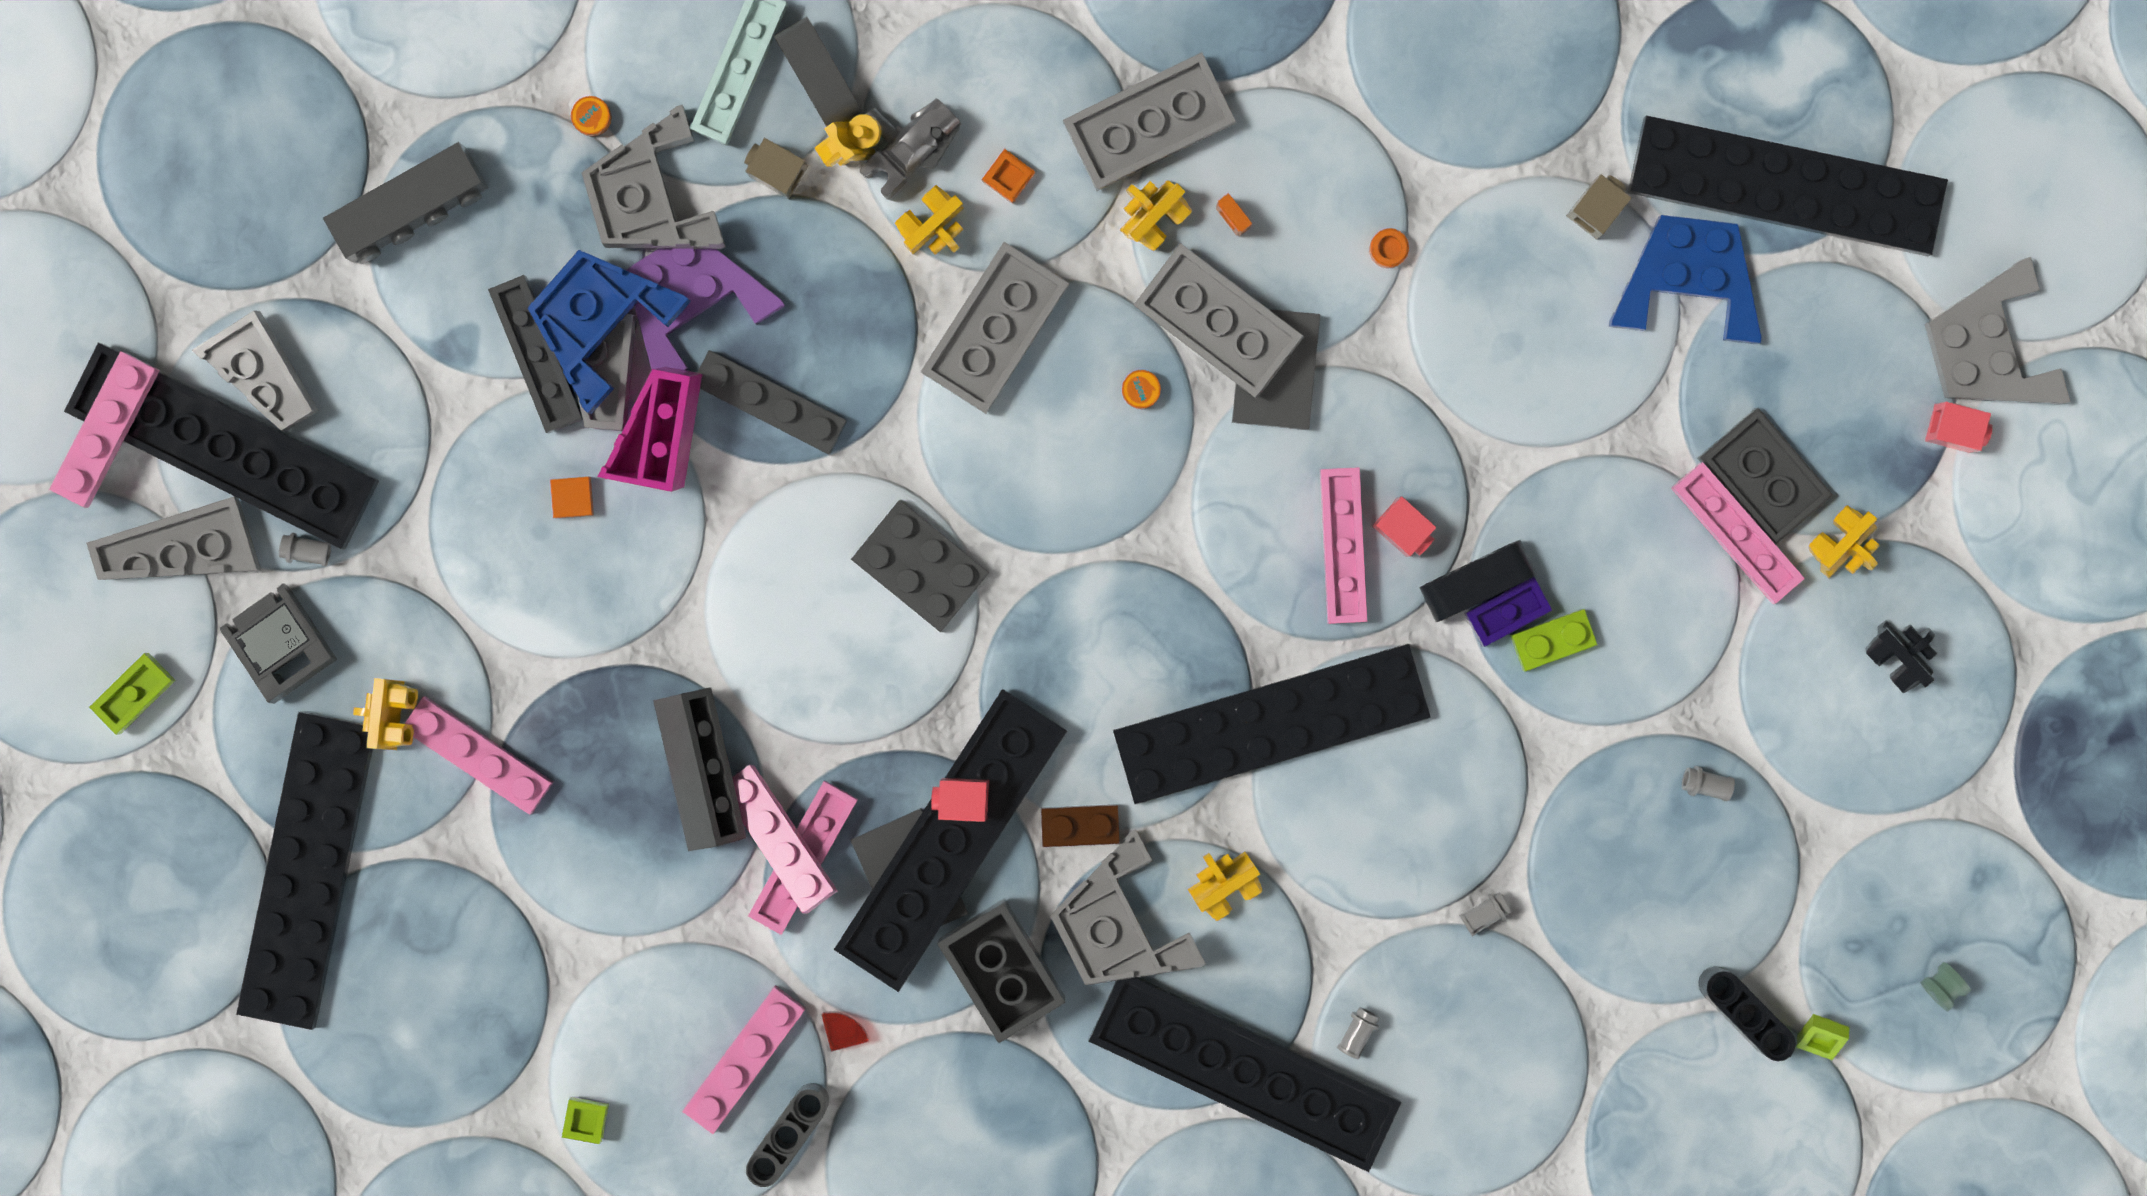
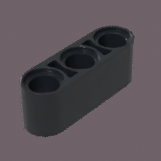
[1419,540,1537,622]
[1698,966,1796,1062]

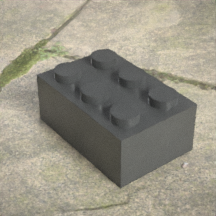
[937,898,1065,1043]

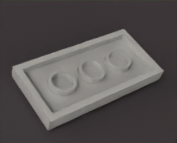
[1063,52,1236,191]
[921,242,1069,414]
[1134,243,1304,399]

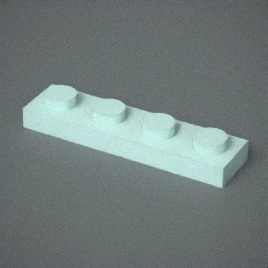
[690,0,788,146]

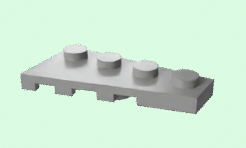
[86,496,261,580]

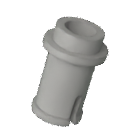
[279,532,331,566]
[1682,766,1735,802]
[1459,892,1512,937]
[1337,1007,1380,1059]

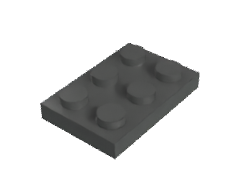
[851,500,989,632]

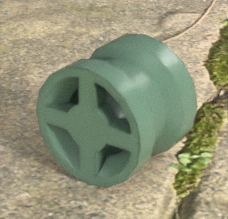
[1920,962,1971,1011]

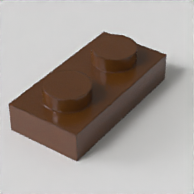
[1041,804,1120,847]

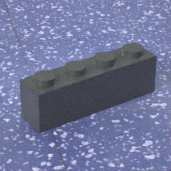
[323,142,489,264]
[653,687,746,851]

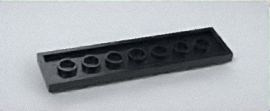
[1628,115,1948,257]
[64,342,379,550]
[1113,643,1431,804]
[834,689,1067,992]
[236,711,373,1030]
[1088,977,1402,1172]

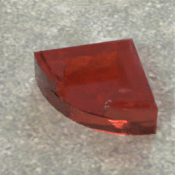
[821,1011,869,1051]

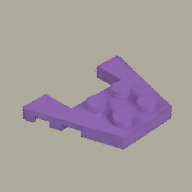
[626,248,785,371]

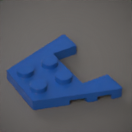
[1609,215,1761,344]
[528,250,691,414]

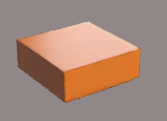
[981,149,1036,204]
[1216,193,1252,237]
[550,477,594,518]

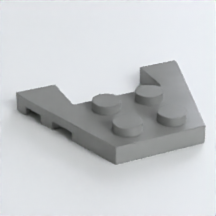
[581,105,726,249]
[1924,257,2070,404]
[1050,829,1206,985]

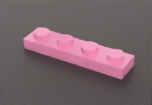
[49,351,160,508]
[1671,462,1805,604]
[1320,467,1367,624]
[405,696,553,815]
[732,765,838,914]
[748,780,858,935]
[682,985,806,1134]

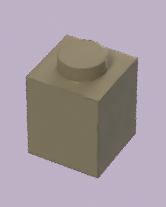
[744,137,808,200]
[1566,174,1632,239]

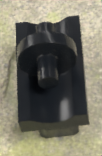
[1866,620,1937,693]

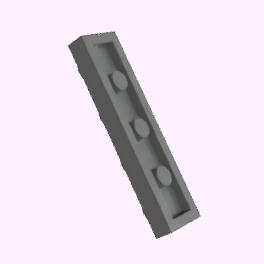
[488,275,583,434]
[697,350,847,455]

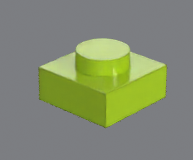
[1796,1014,1850,1060]
[562,1097,609,1145]

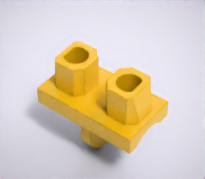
[815,115,881,167]
[1120,180,1192,251]
[895,185,964,255]
[1809,505,1880,578]
[353,678,418,750]
[1188,852,1263,921]

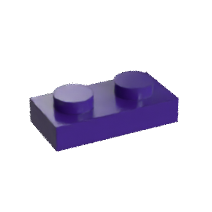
[1464,577,1552,647]

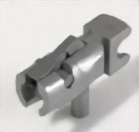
[860,98,961,200]

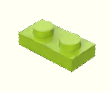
[1510,609,1598,672]
[89,653,176,735]

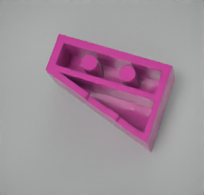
[597,367,702,492]

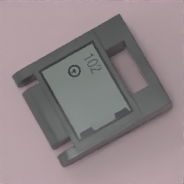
[220,583,337,704]

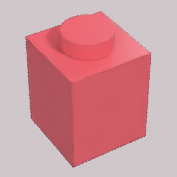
[1925,402,1992,453]
[1372,496,1436,557]
[931,778,989,822]

